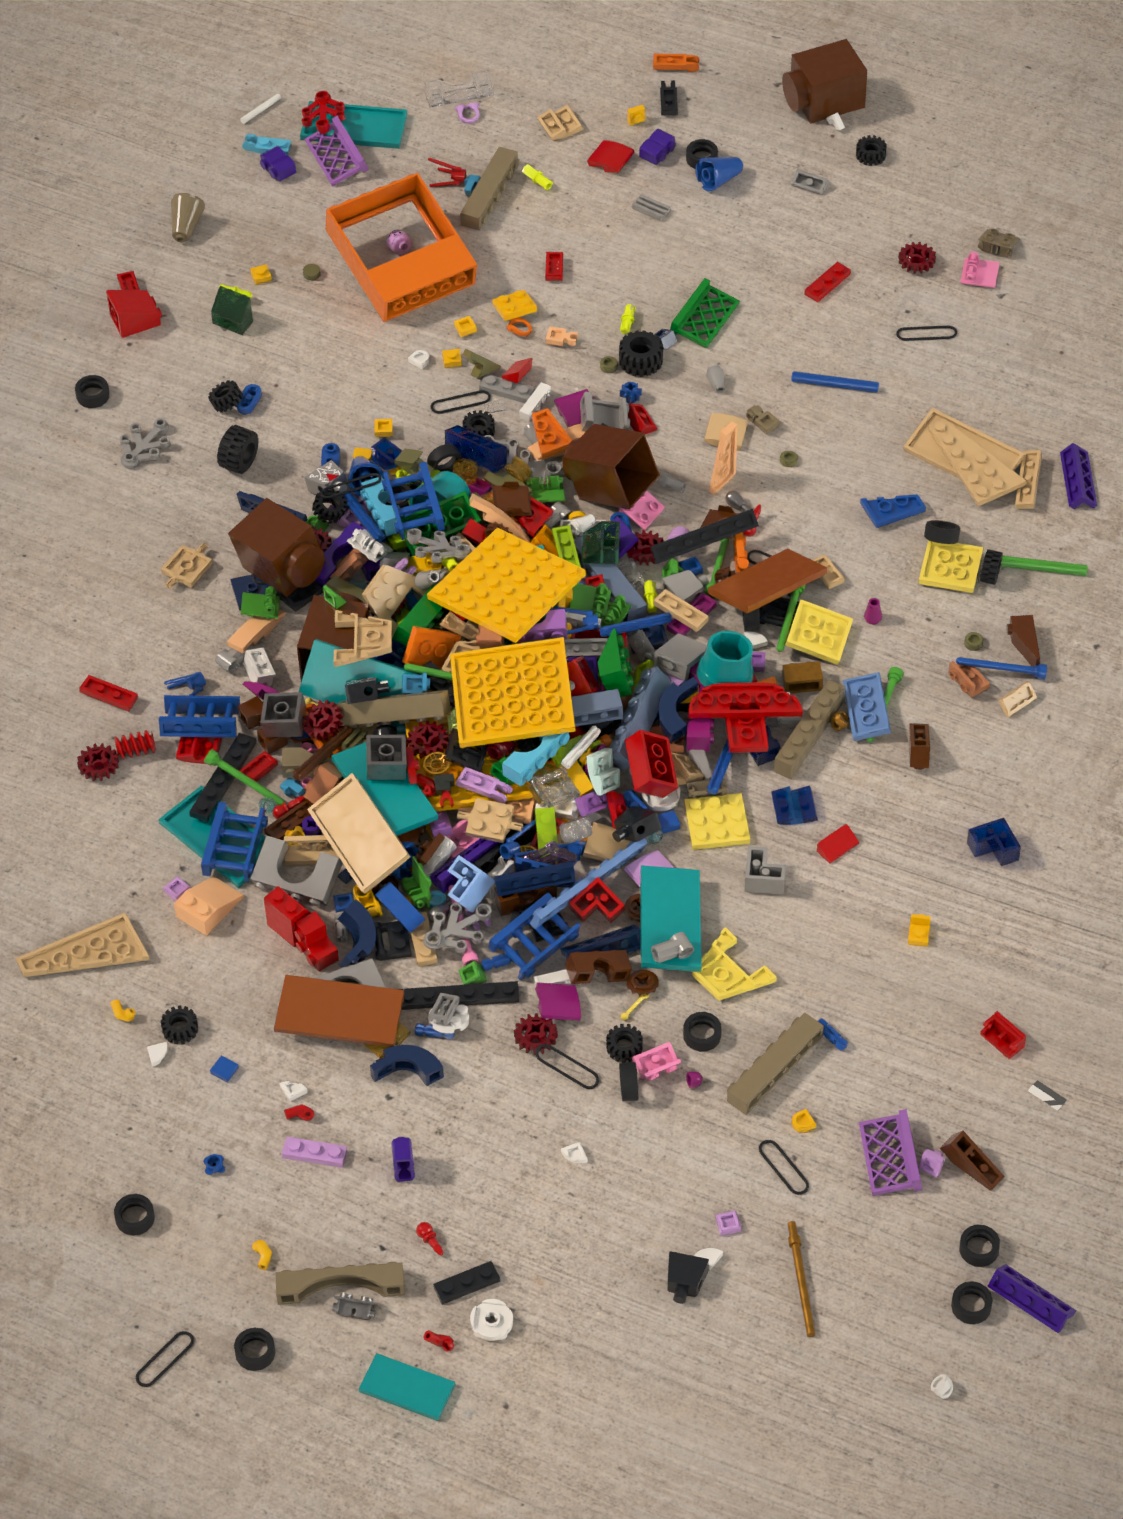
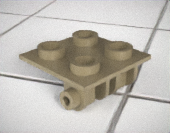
[978,229,1020,257]

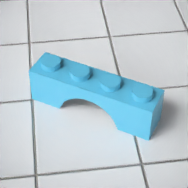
[360,476,405,536]
[502,732,570,786]

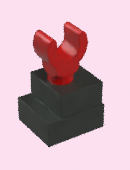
[434,773,455,808]

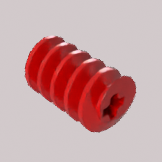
[114,730,156,759]

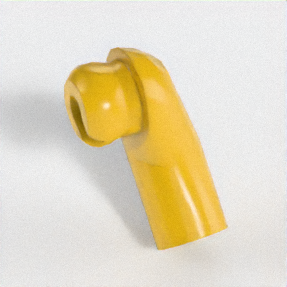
[252,1239,272,1270]

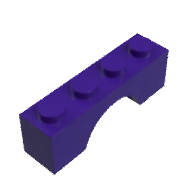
[315,522,365,587]

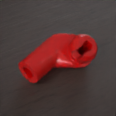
[417,773,436,797]
[284,1104,314,1121]

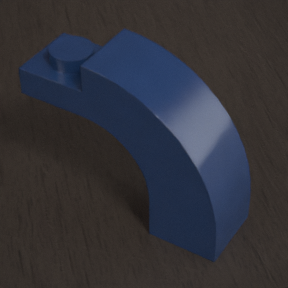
[659,677,698,744]
[337,899,376,968]
[370,1045,444,1086]

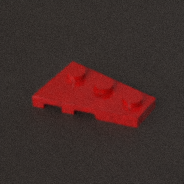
[513,496,554,538]

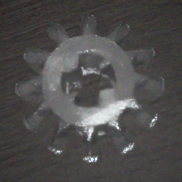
[559,817,593,843]

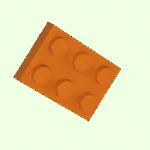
[402,626,461,669]

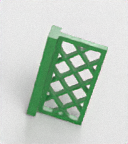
[670,278,740,348]

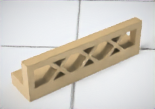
[284,835,343,866]

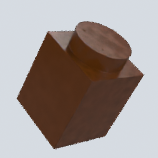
[782,39,868,124]
[563,424,660,510]
[228,498,326,597]
[297,593,370,682]

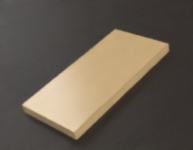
[903,408,1024,479]
[307,773,411,894]

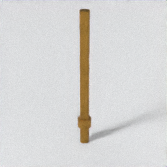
[787,1221,815,1337]

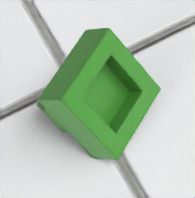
[662,558,683,578]

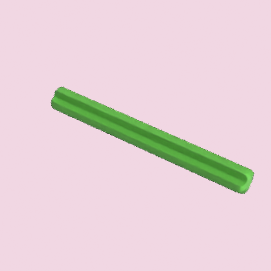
[1001,556,1088,576]

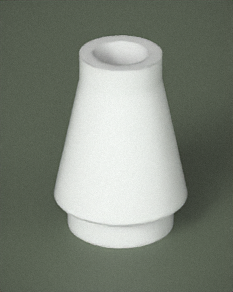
[568,514,596,536]

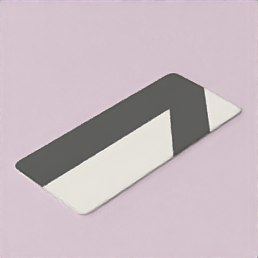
[1028,1080,1067,1110]

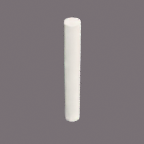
[240,93,281,124]

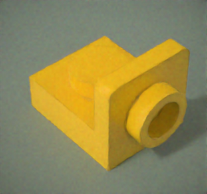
[908,914,931,947]

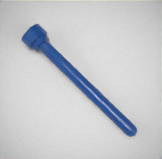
[956,657,1047,680]

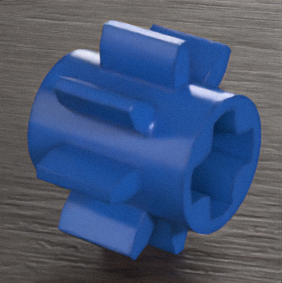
[620,382,642,404]

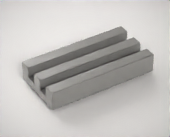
[632,194,670,221]
[428,993,460,1025]

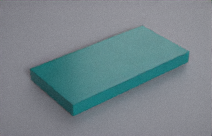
[359,1353,455,1421]

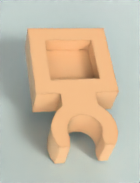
[546,326,578,346]

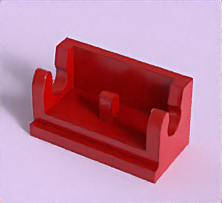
[980,1011,1026,1059]

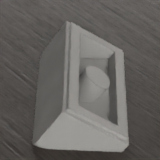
[791,169,830,195]

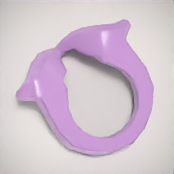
[454,103,480,124]

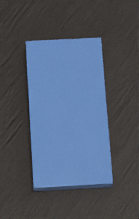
[843,672,891,741]

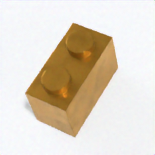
[782,661,823,694]

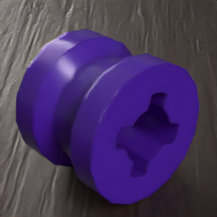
[302,816,322,836]

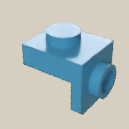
[402,673,430,694]

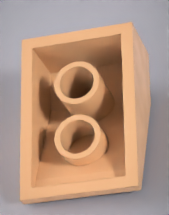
[174,876,244,936]

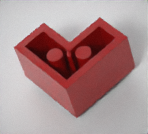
[569,877,625,923]
[294,911,339,971]

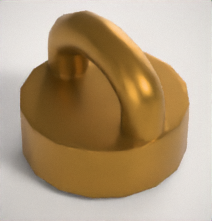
[830,710,850,731]

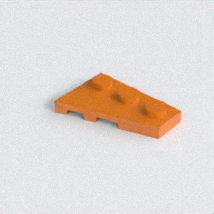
[532,408,572,459]

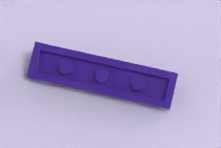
[1060,443,1097,509]
[429,839,500,893]
[987,1264,1076,1333]

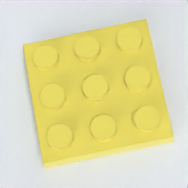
[919,540,983,593]
[785,599,853,665]
[684,793,750,850]

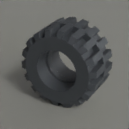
[619,330,663,377]
[217,425,259,474]

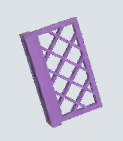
[304,116,369,187]
[859,1109,923,1196]

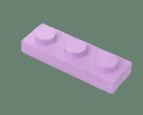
[282,1137,347,1168]

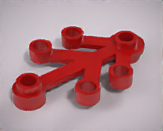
[302,91,345,134]

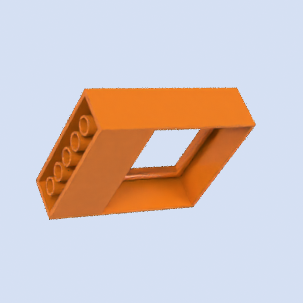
[325,173,477,322]

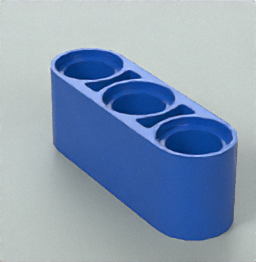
[375,882,425,933]

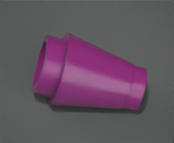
[864,598,882,625]

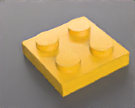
[492,290,537,321]

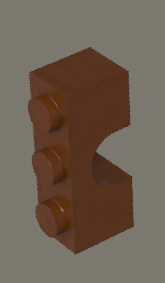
[238,696,288,754]
[494,885,557,916]
[565,950,632,984]

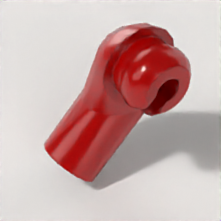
[424,1330,454,1351]

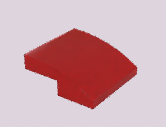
[587,140,635,173]
[176,737,223,764]

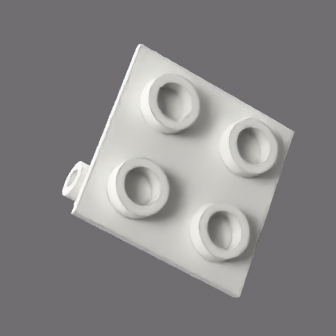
[347,528,393,563]

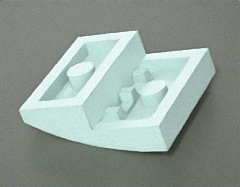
[586,748,620,795]

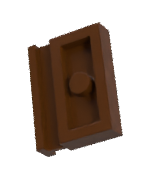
[408,833,445,873]

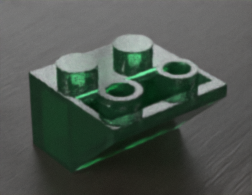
[211,286,253,335]
[582,521,620,564]

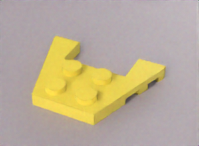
[692,927,777,1001]

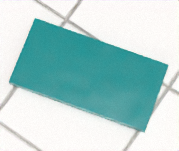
[300,101,408,149]
[299,639,420,727]
[332,742,438,836]
[159,786,266,889]
[640,865,702,972]

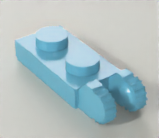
[242,134,292,155]

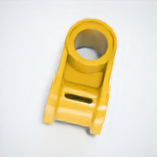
[353,885,383,917]

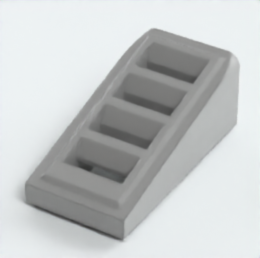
[689,750,712,781]

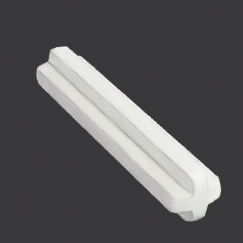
[561,726,601,769]

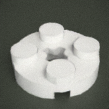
[642,785,680,812]
[429,1001,469,1033]
[470,1299,513,1341]

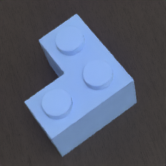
[448,855,495,913]

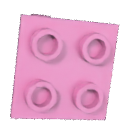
[960,251,1000,288]
[619,491,665,530]

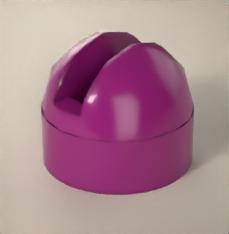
[686,1071,703,1088]

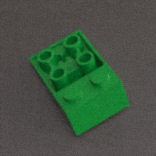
[598,628,634,697]

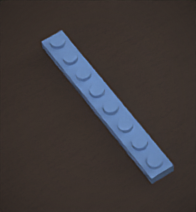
[530,838,648,929]

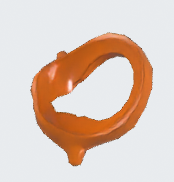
[506,317,532,337]

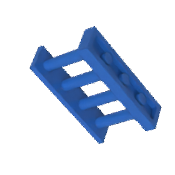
[381,462,445,540]
[159,695,240,737]
[201,802,268,882]
[488,893,580,981]

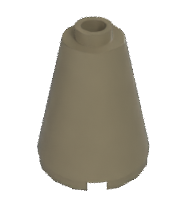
[171,193,205,243]

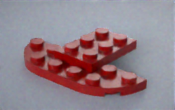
[688,683,803,753]

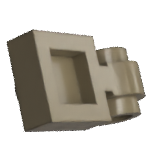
[746,405,780,435]

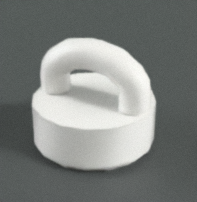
[931,1374,953,1399]

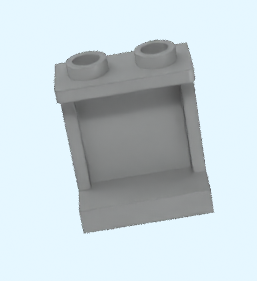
[580,392,630,431]
[653,633,707,680]

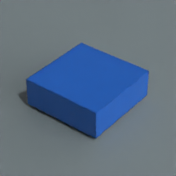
[679,556,703,576]
[658,810,680,834]
[333,893,354,913]
[210,1055,239,1082]

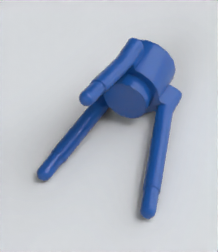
[554,606,599,635]
[164,672,206,696]
[623,789,650,810]
[500,820,541,859]
[546,840,586,866]

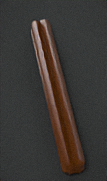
[293,726,353,781]

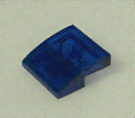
[771,785,818,825]

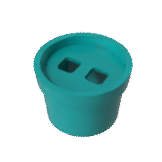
[409,471,471,512]
[697,631,753,687]

